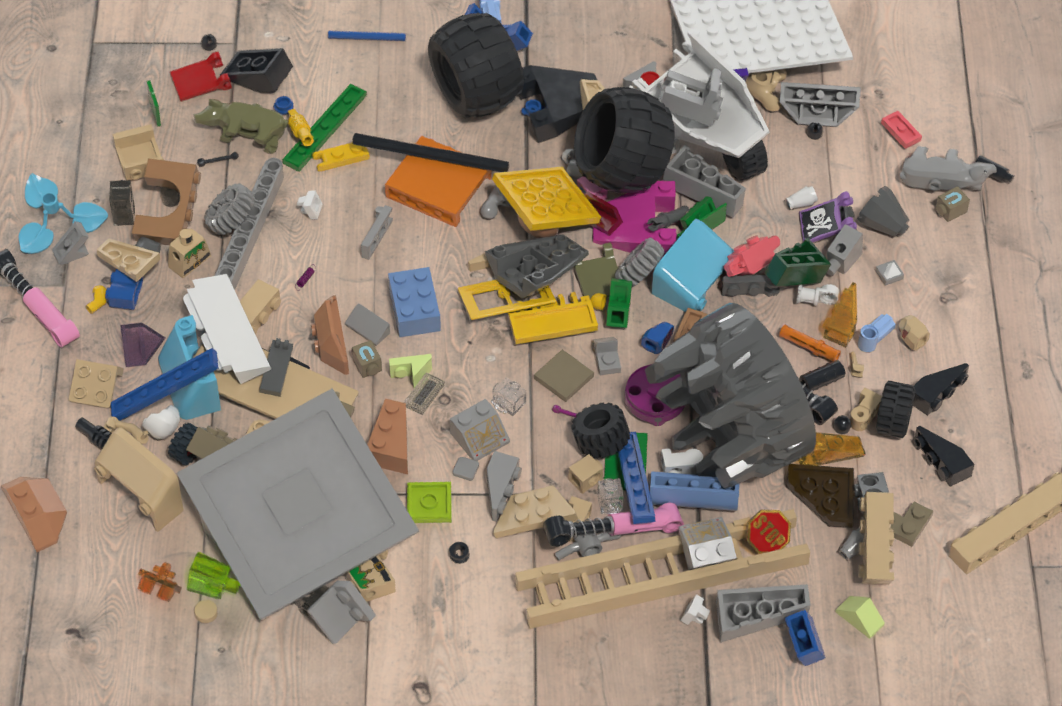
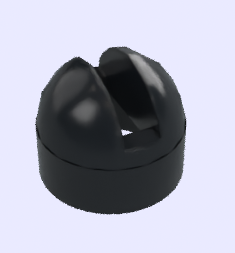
[201,34,217,51]
[807,122,823,140]
[833,415,851,434]

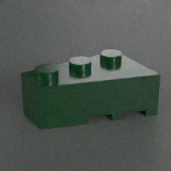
[765,238,831,286]

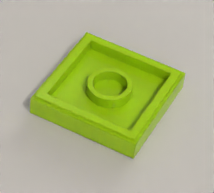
[407,482,452,523]

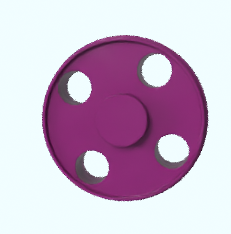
[625,364,685,426]

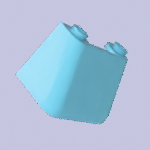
[652,219,734,312]
[158,315,221,420]

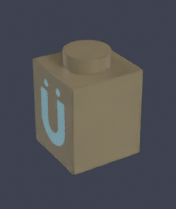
[936,186,970,222]
[352,340,382,378]

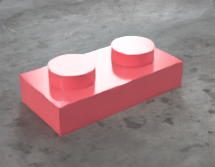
[881,111,922,149]

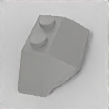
[780,82,861,127]

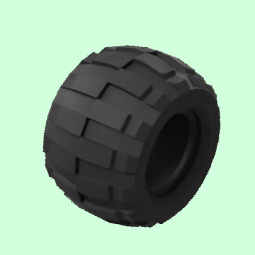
[428,13,524,118]
[574,87,675,193]

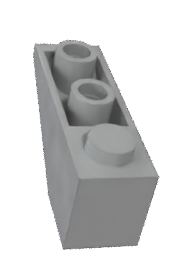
[487,451,522,522]

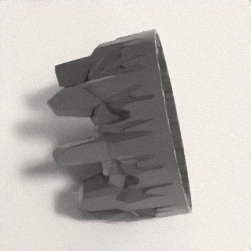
[645,303,816,488]

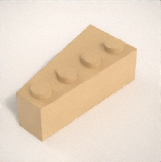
[858,492,894,585]

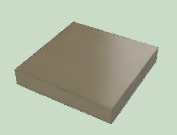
[534,349,594,402]

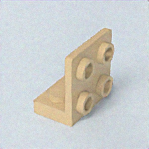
[69,359,124,408]

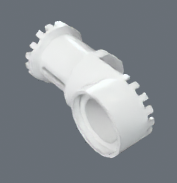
[796,284,839,306]

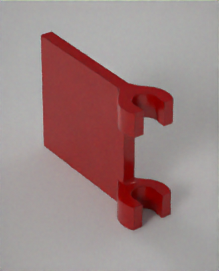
[170,51,232,102]

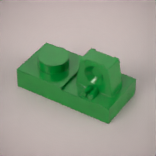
[680,196,716,230]

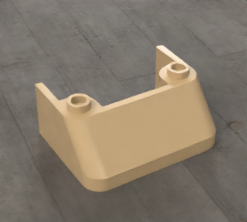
[94,427,184,532]

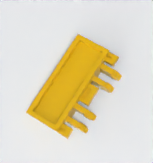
[507,292,598,344]

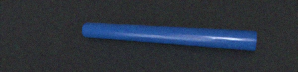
[328,31,406,41]

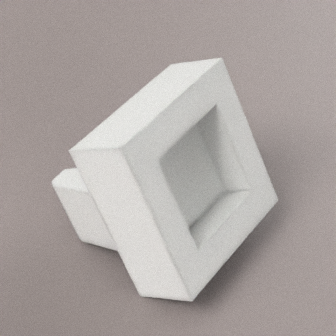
[297,191,323,220]
[680,594,710,625]

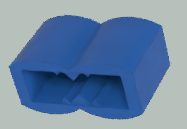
[105,269,144,310]

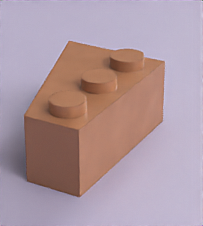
[367,398,408,474]

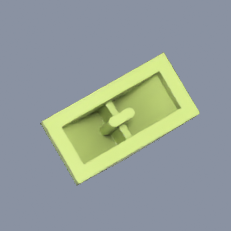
[835,596,885,639]

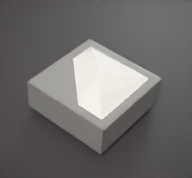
[875,260,904,286]

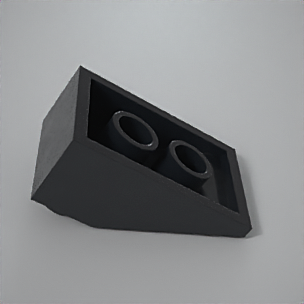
[219,48,293,92]

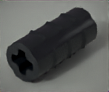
[799,360,846,391]

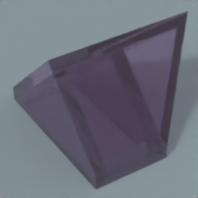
[120,322,166,367]

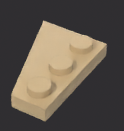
[96,239,161,282]

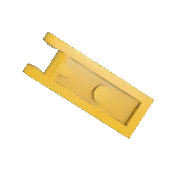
[312,142,370,172]

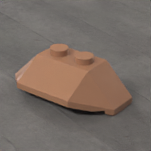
[311,295,349,375]
[1,477,67,552]

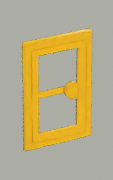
[457,280,556,320]

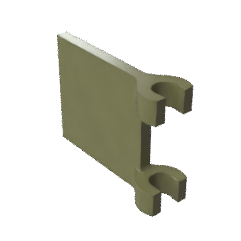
[574,242,618,298]

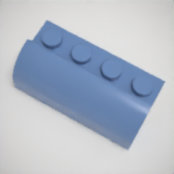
[650,471,739,511]

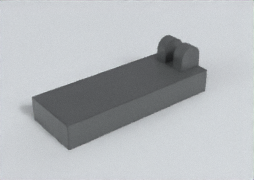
[260,338,293,397]

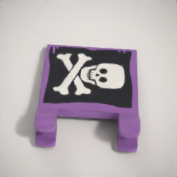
[800,191,857,243]

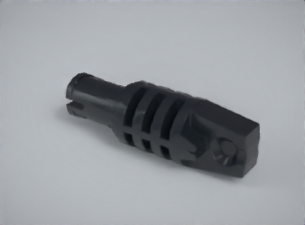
[75,417,112,449]

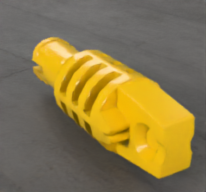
[288,108,314,146]

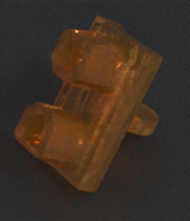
[138,562,182,602]

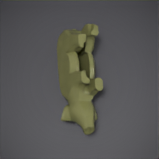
[193,99,288,154]

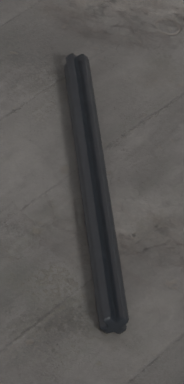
[352,133,509,172]

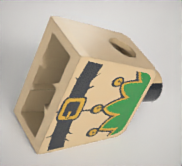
[168,229,211,278]
[346,555,396,602]

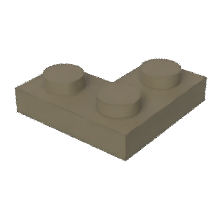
[891,501,933,547]

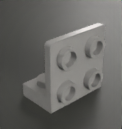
[308,580,376,644]

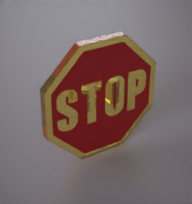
[747,510,791,554]

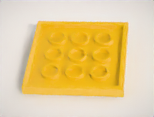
[492,167,601,231]

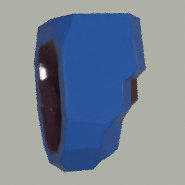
[641,322,674,354]

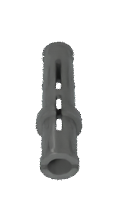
[647,206,690,231]

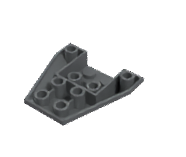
[485,234,589,299]

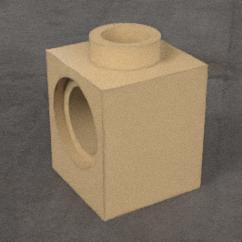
[568,454,603,494]

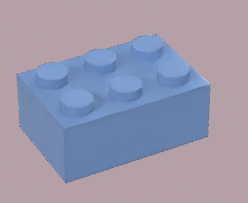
[388,267,441,338]

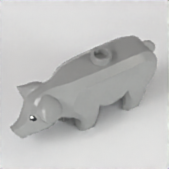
[900,146,997,191]

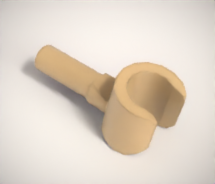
[850,351,864,377]

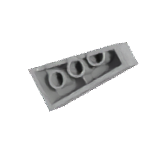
[663,145,746,217]

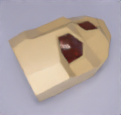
[899,315,930,351]

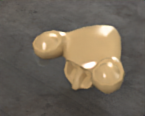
[746,69,787,111]

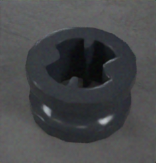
[449,542,470,564]

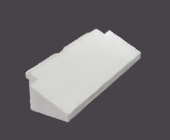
[183,274,271,384]

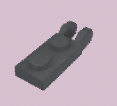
[721,275,780,296]

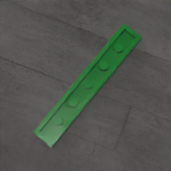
[282,83,367,172]

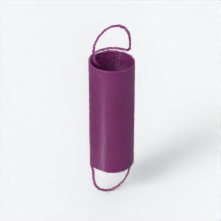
[295,264,316,291]

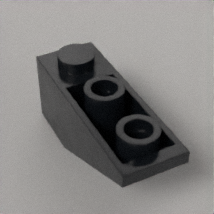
[913,363,969,416]
[914,426,975,487]

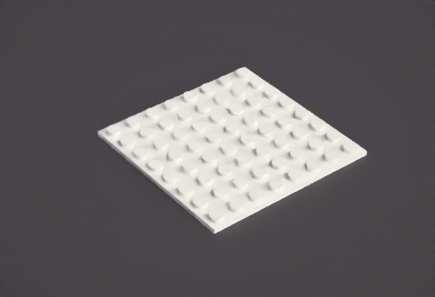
[670,0,853,73]

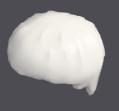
[142,405,180,440]

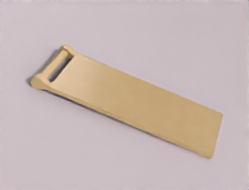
[193,342,358,419]

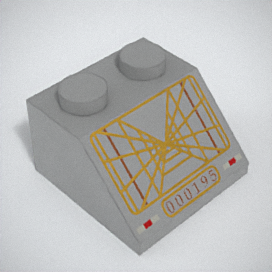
[450,399,510,461]
[678,517,737,570]

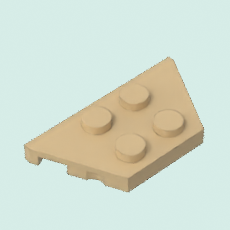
[493,485,578,539]

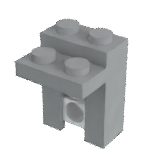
[659,68,723,127]

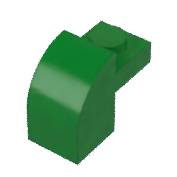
[606,278,632,328]

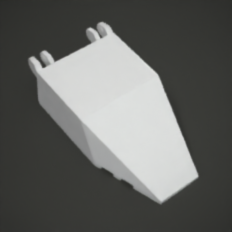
[629,33,770,158]

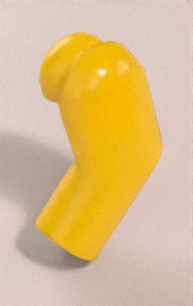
[86,285,107,314]

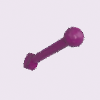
[552,405,577,418]

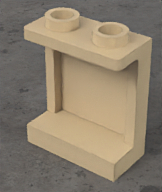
[112,124,164,182]

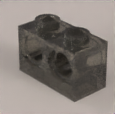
[109,180,135,226]

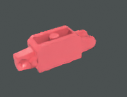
[724,235,781,277]

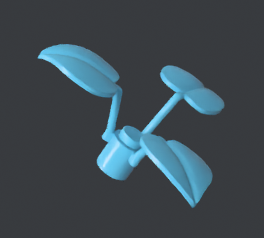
[19,173,108,254]

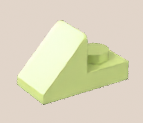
[389,354,432,388]

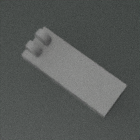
[361,205,393,260]

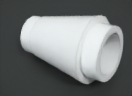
[786,186,818,210]

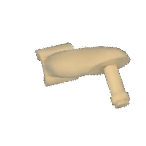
[104,417,149,444]

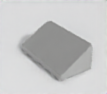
[345,303,390,346]

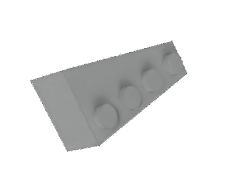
[716,584,810,642]

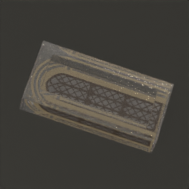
[404,372,445,415]

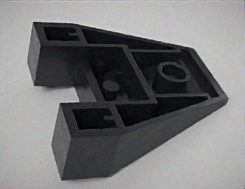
[519,65,597,143]

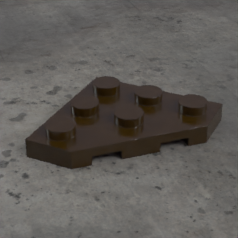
[787,464,854,528]

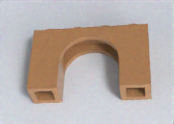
[132,158,201,245]

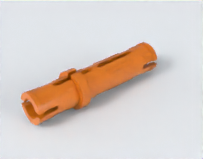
[779,324,841,361]

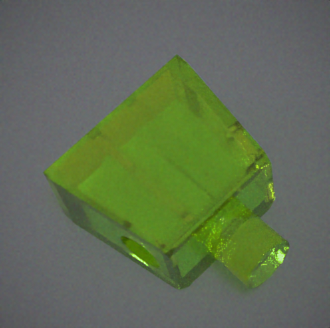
[187,552,240,599]

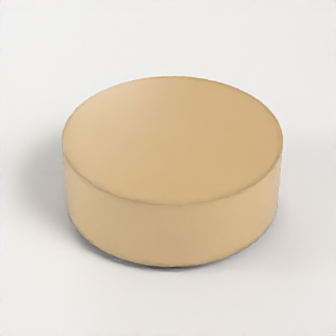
[194,600,218,623]

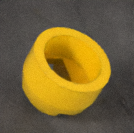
[590,293,607,311]

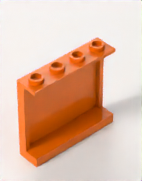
[385,136,492,227]

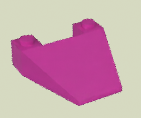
[593,181,676,260]

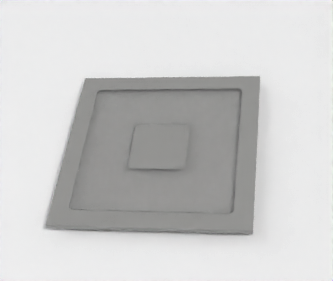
[177,388,419,620]

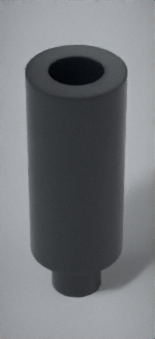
[975,155,1014,183]

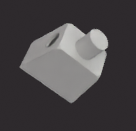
[827,224,863,276]

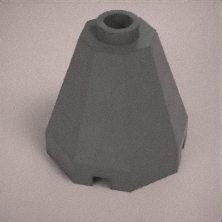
[857,186,910,237]

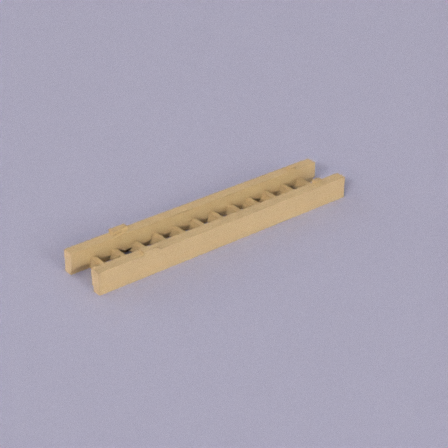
[515,509,811,629]

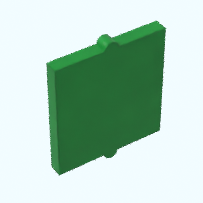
[147,80,161,127]

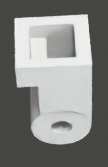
[661,449,703,474]

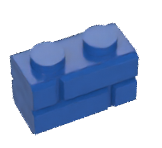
[785,610,826,666]

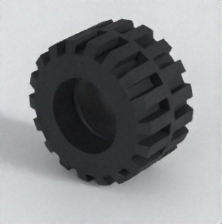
[722,140,768,181]
[876,380,915,438]
[571,402,630,459]

